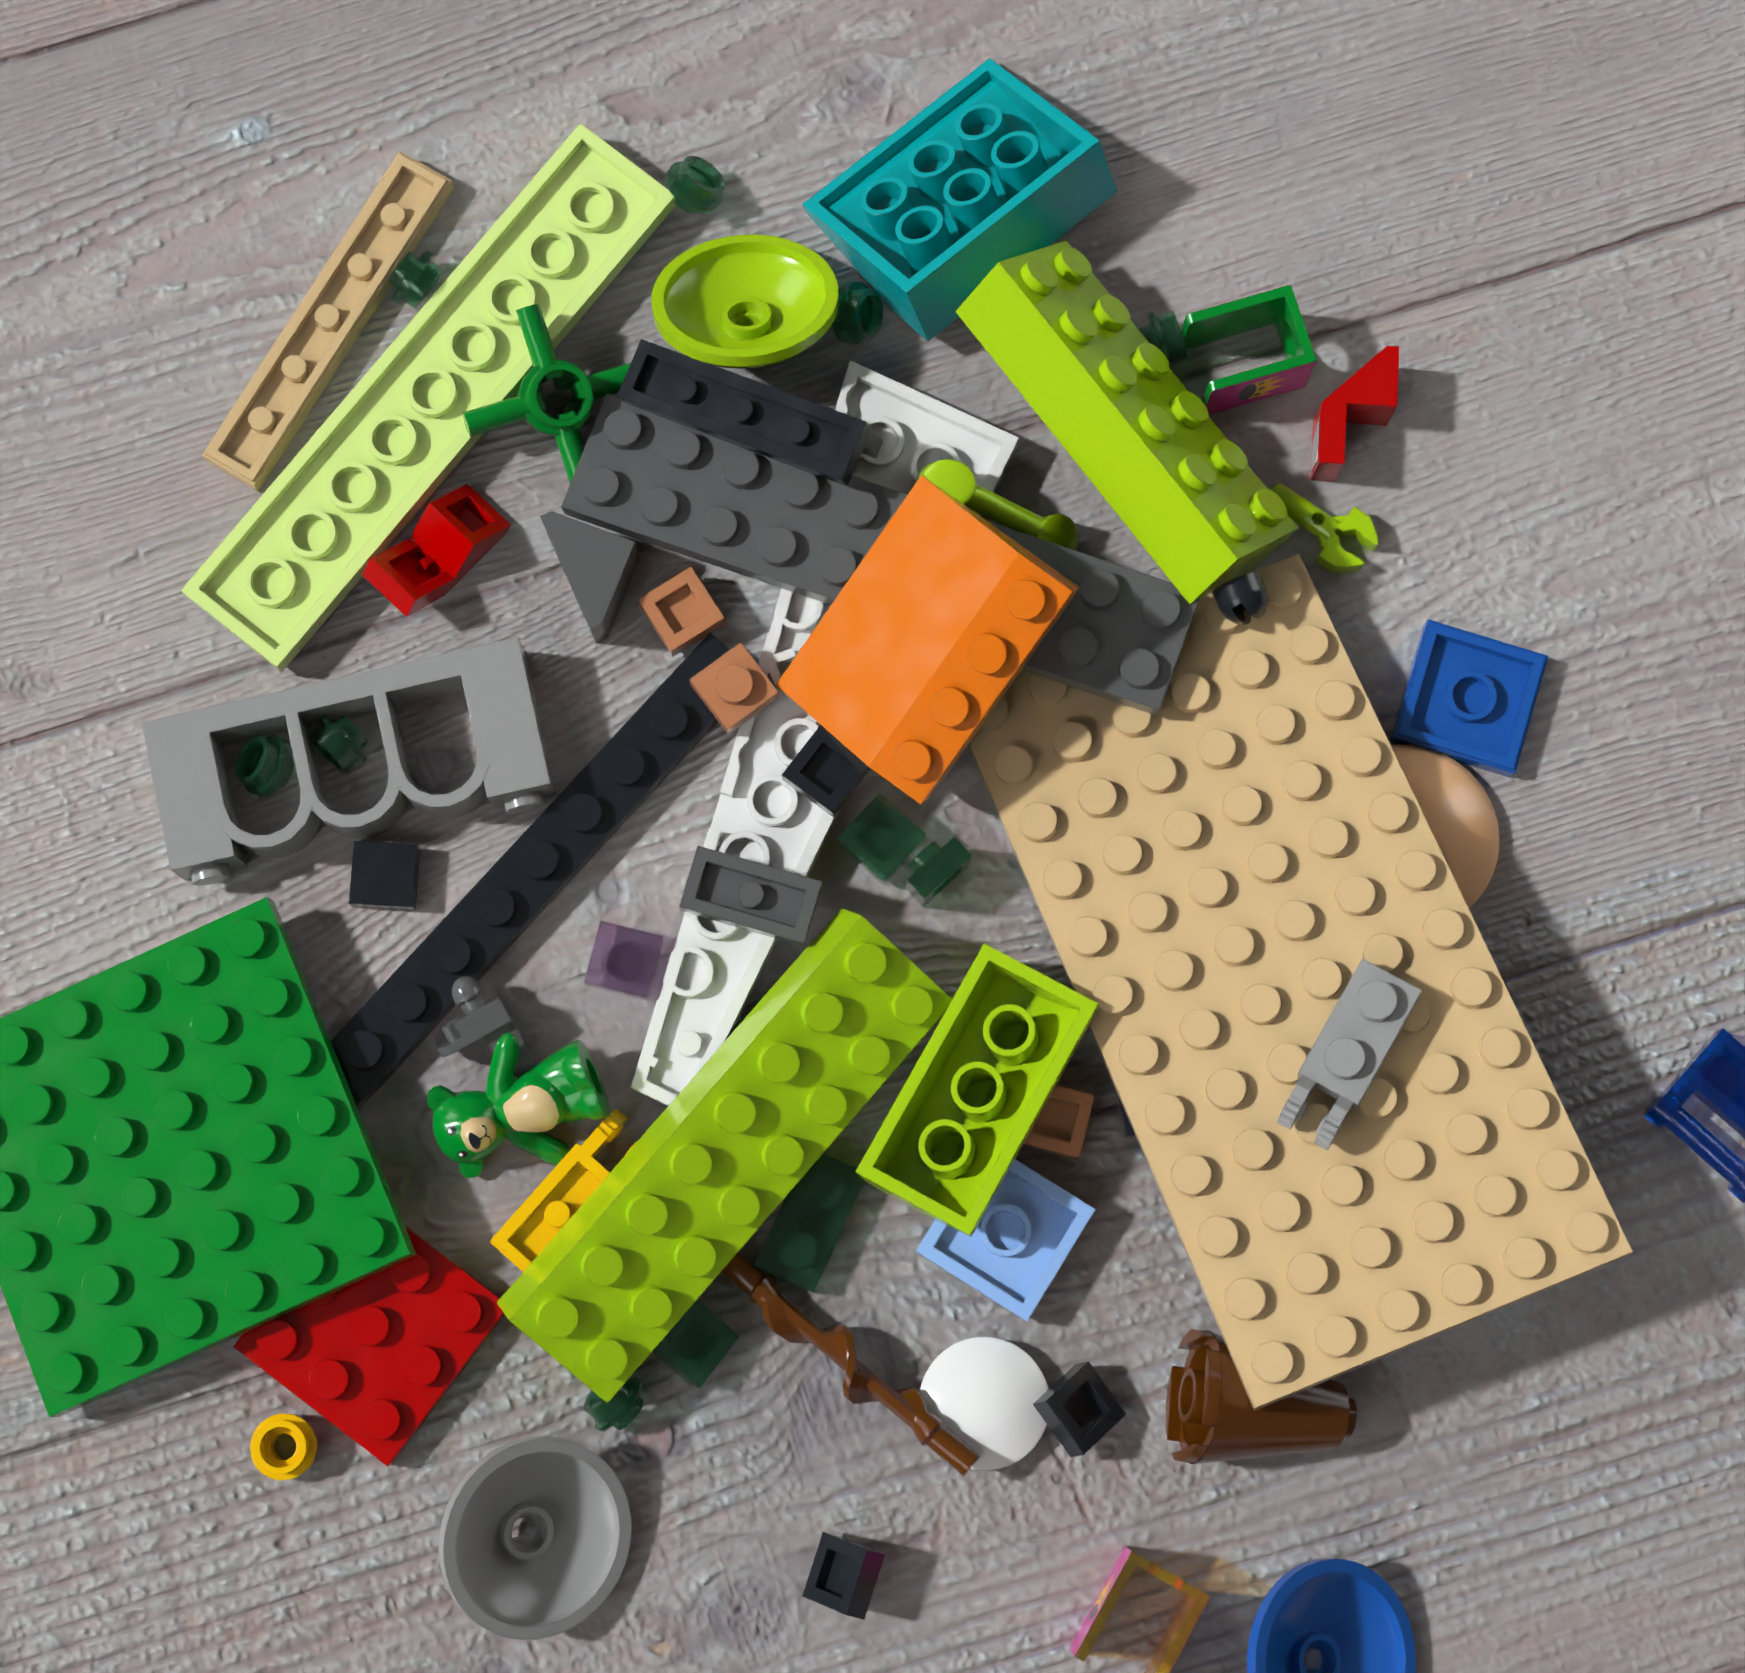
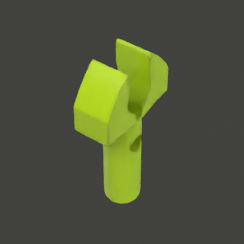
[1271,483,1378,573]

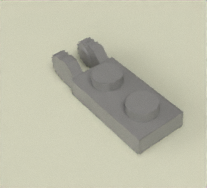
[1277,959,1422,1150]

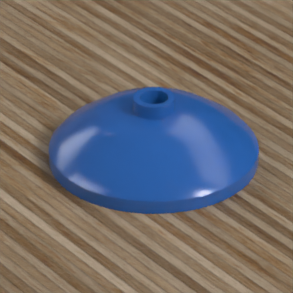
[1247,1558,1416,1673]

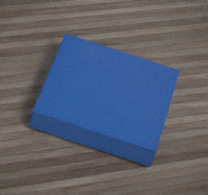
[1390,619,1549,778]

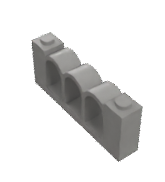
[142,637,557,886]

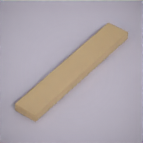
[201,151,454,492]

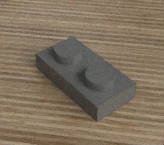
[679,846,822,947]

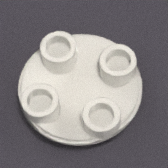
[920,1337,1048,1470]

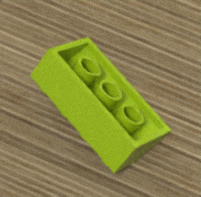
[855,943,1099,1237]

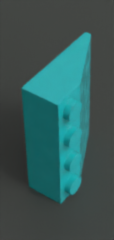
[802,58,1117,341]

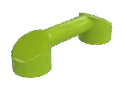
[916,459,1079,551]

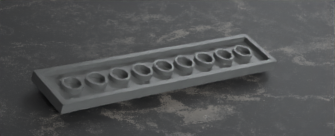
[561,394,1200,716]

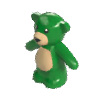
[427,1033,610,1178]

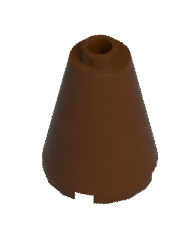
[1166,1329,1357,1464]

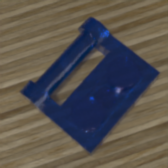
[1643,1028,1745,1203]

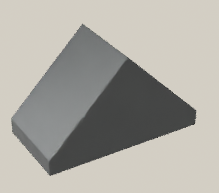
[540,511,640,643]

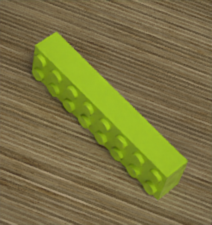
[497,908,952,1403]

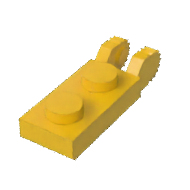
[489,1109,637,1272]

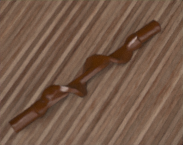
[721,1252,980,1476]

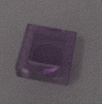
[584,921,664,1001]

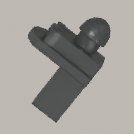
[437,976,537,1077]

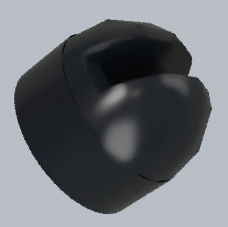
[1212,571,1269,625]

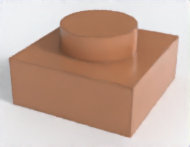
[638,567,726,657]
[689,642,779,735]
[1022,1085,1095,1160]

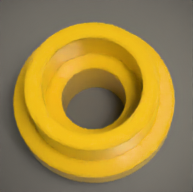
[250,1413,318,1480]

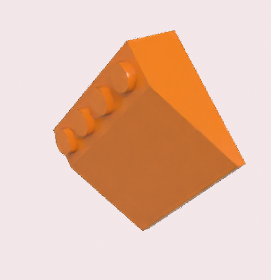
[776,475,1080,804]

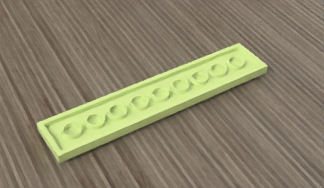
[181,123,677,672]

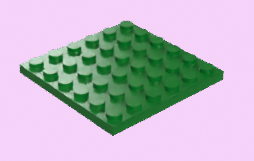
[0,897,416,1417]

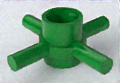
[462,303,631,483]

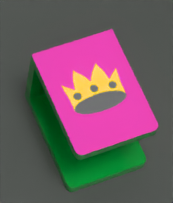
[1179,285,1317,415]

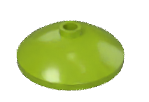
[651,234,839,369]

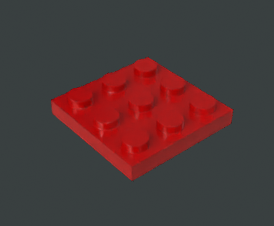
[233,1224,505,1466]

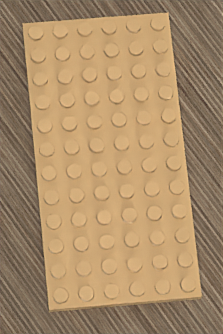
[968,554,1633,1411]

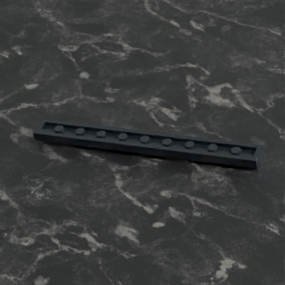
[331,633,730,1111]

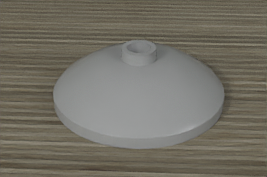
[439,1436,632,1640]

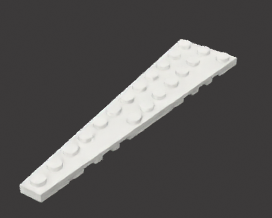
[631,360,1019,1106]

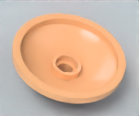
[1391,744,1499,908]

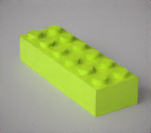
[955,241,1299,605]

